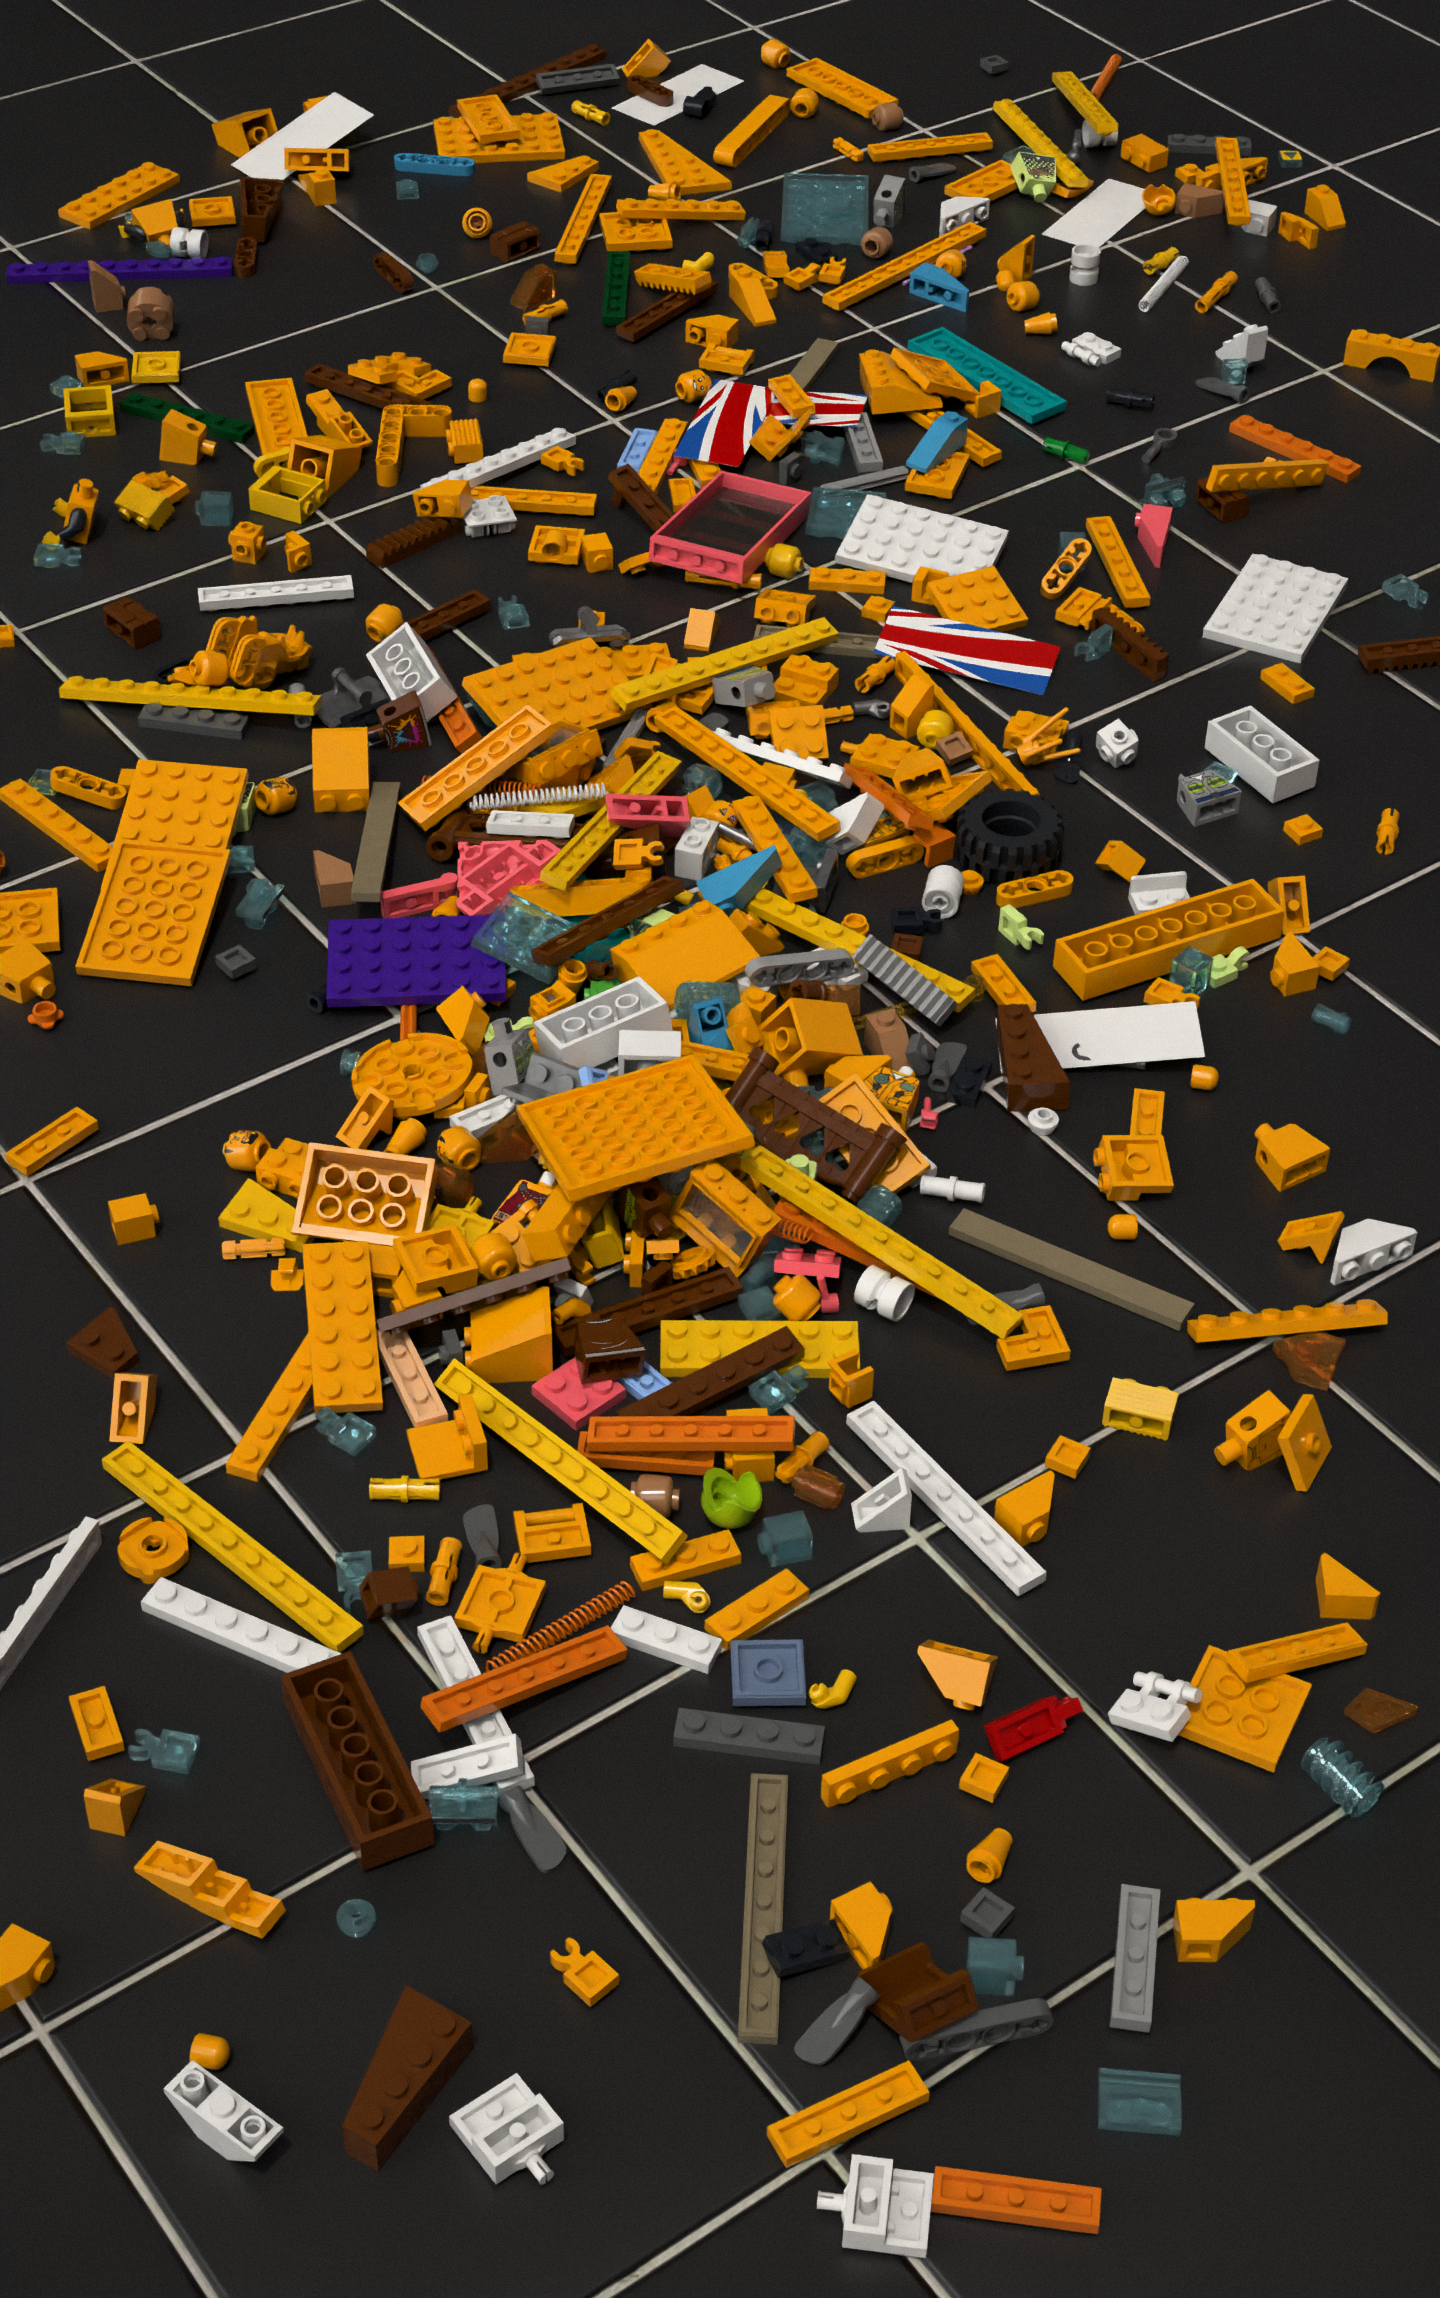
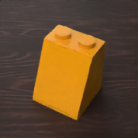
[211,108,278,158]
[287,435,362,498]
[312,727,370,813]
[757,997,863,1078]
[464,1286,553,1383]

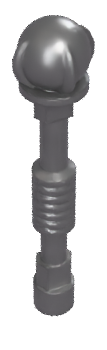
[1067,129,1082,164]

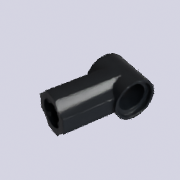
[683,86,716,119]

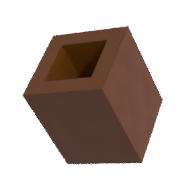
[359,1566,419,1619]

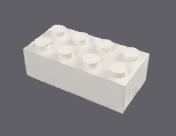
[366,622,458,723]
[1205,705,1320,803]
[533,976,673,1069]

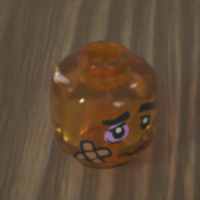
[434,1162,474,1208]

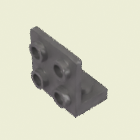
[772,848,838,913]
[501,1052,582,1105]

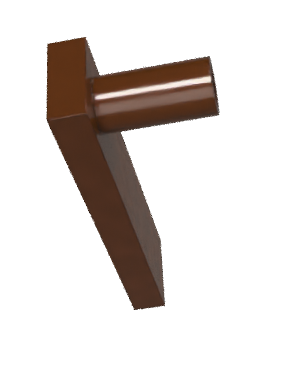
[608,464,689,540]

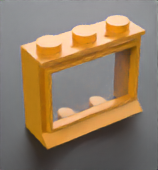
[503,713,603,787]
[669,1159,782,1278]

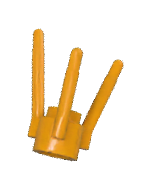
[1017,707,1081,766]

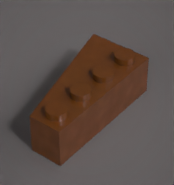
[239,177,283,243]
[996,1004,1070,1112]
[342,1985,473,2172]

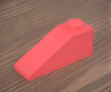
[1134,503,1173,568]
[605,793,690,837]

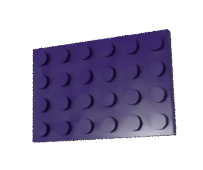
[326,914,506,1008]

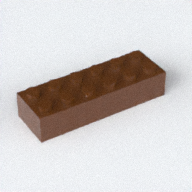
[281,1651,434,1871]

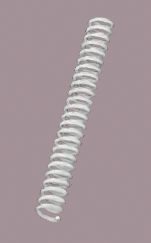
[1138,256,1189,312]
[469,782,609,811]

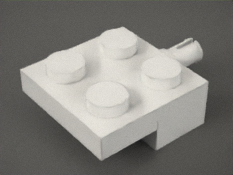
[449,2073,564,2185]
[817,2154,934,2258]

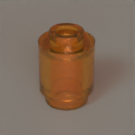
[791,1464,845,1509]

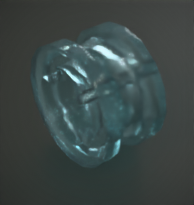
[340,1049,362,1076]

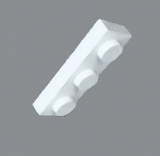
[486,810,575,839]
[611,1605,722,1674]
[411,1734,524,1799]

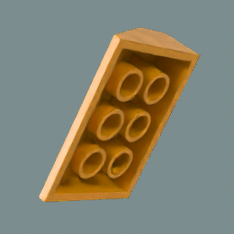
[859,350,943,415]
[610,900,760,1011]
[291,1142,438,1247]

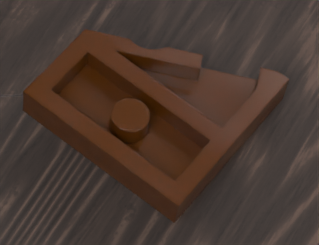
[66,1306,139,1380]

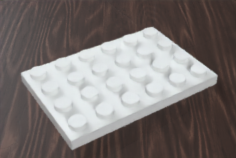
[835,494,1009,583]
[1202,554,1348,664]

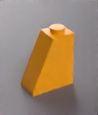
[892,747,954,801]

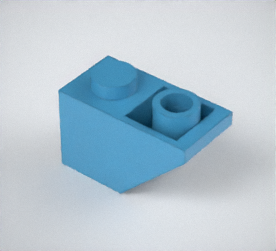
[688,996,733,1051]

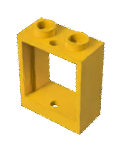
[63,385,116,439]
[248,465,327,524]

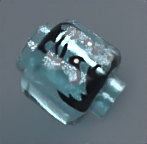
[682,763,723,799]

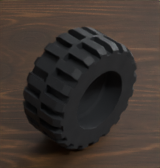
[955,789,1064,886]

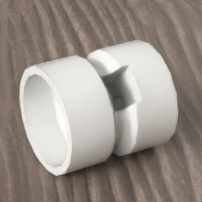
[1082,120,1118,148]
[170,227,209,259]
[1069,244,1100,286]
[922,865,964,919]
[854,1265,915,1322]

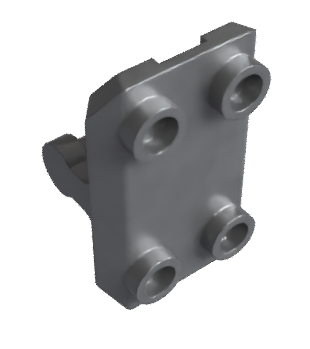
[549,606,630,647]
[315,667,392,728]

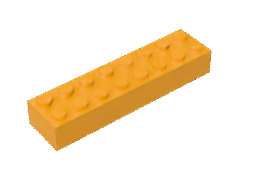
[1053,879,1285,1001]

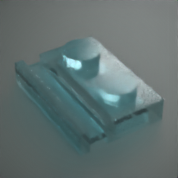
[1098,2068,1182,2136]

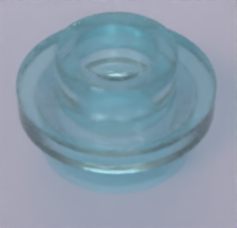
[416,253,438,273]
[336,1899,376,1938]

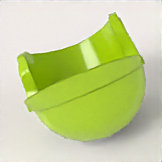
[701,1467,762,1529]

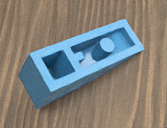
[909,262,970,313]
[906,411,968,474]
[696,845,783,917]

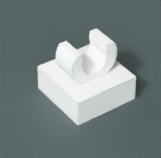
[553,1278,594,1307]

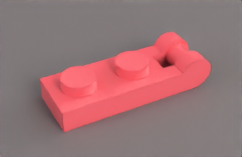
[380,872,459,918]

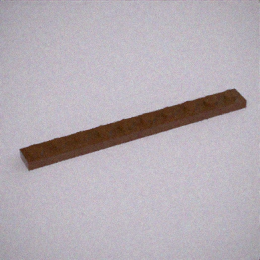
[448,44,606,118]

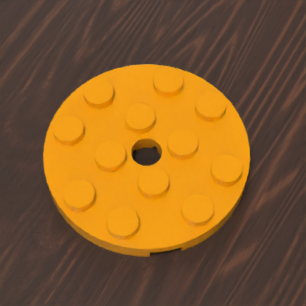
[351,1033,474,1120]

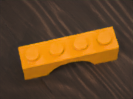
[1343,329,1440,382]

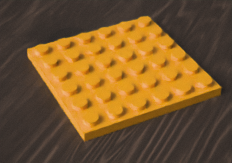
[516,1054,755,1202]

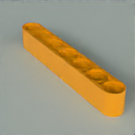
[713,94,791,168]

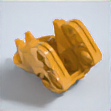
[206,615,313,690]

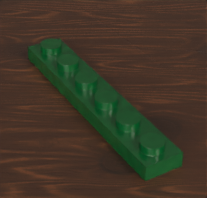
[602,251,630,326]
[119,392,255,444]

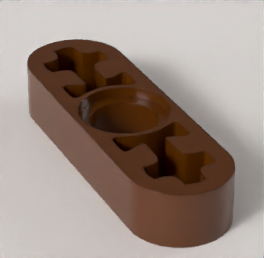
[627,75,673,106]
[234,237,258,278]
[373,252,414,293]

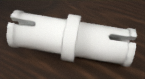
[920,1174,986,1203]

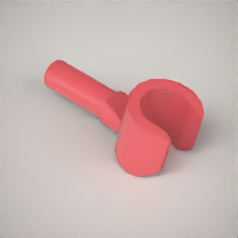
[667,449,688,476]
[919,1097,939,1130]
[817,1274,839,1313]

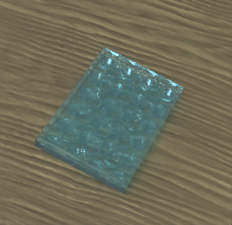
[781,173,869,245]

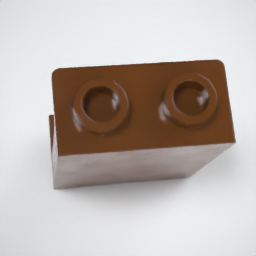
[857,1942,979,2043]

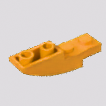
[1195,157,1268,191]
[306,389,373,448]

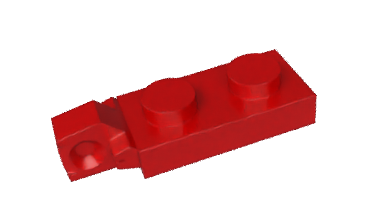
[984,1695,1083,1761]

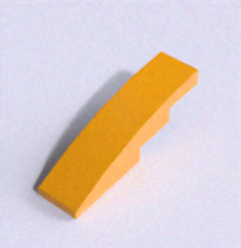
[133,1840,286,1939]

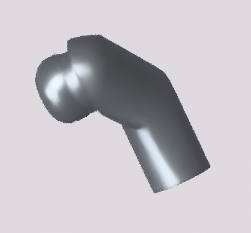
[852,699,891,719]

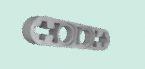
[745,949,855,987]

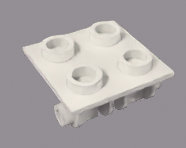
[463,495,517,538]

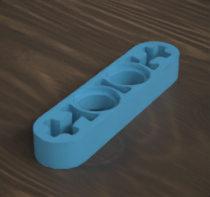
[394,153,475,176]

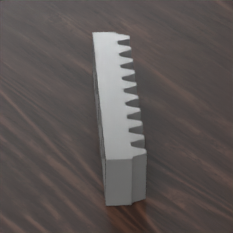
[843,412,883,476]
[851,934,958,1027]
[1109,1884,1160,2033]

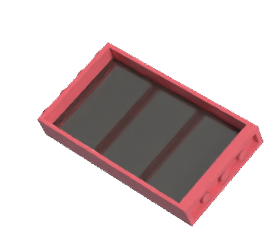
[649,470,812,584]

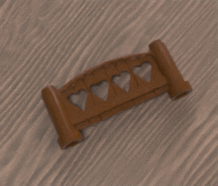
[426,807,591,861]
[725,1046,907,1205]

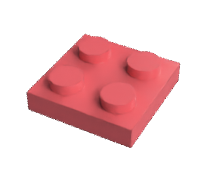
[774,1246,842,1278]
[531,1357,626,1431]

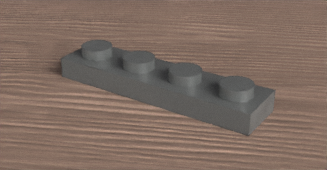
[536,64,619,95]
[1167,133,1252,156]
[138,703,250,740]
[673,1708,825,1765]

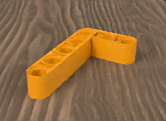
[376,404,452,487]
[509,863,653,919]

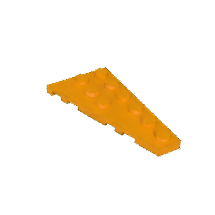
[639,129,732,195]

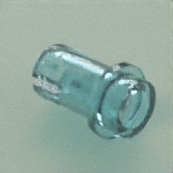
[1311,1003,1352,1034]
[739,1254,774,1294]

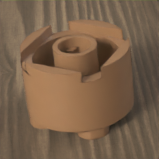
[127,287,175,341]

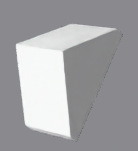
[851,1468,912,1533]

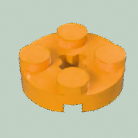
[117,1517,190,1584]

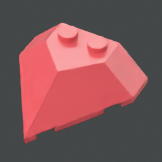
[457,840,561,925]

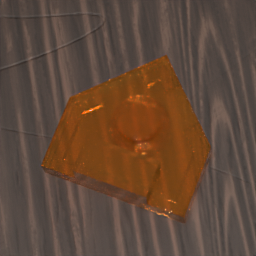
[1272,1331,1346,1391]

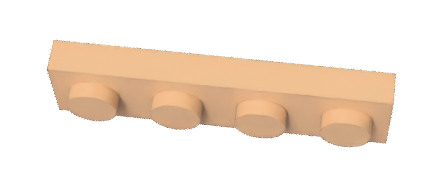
[376,1330,448,1428]

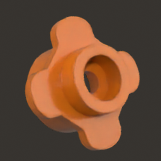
[28,1001,64,1029]

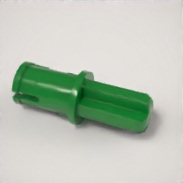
[1042,436,1090,464]

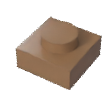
[935,731,973,767]

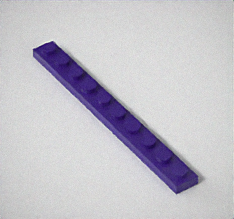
[6,256,232,284]

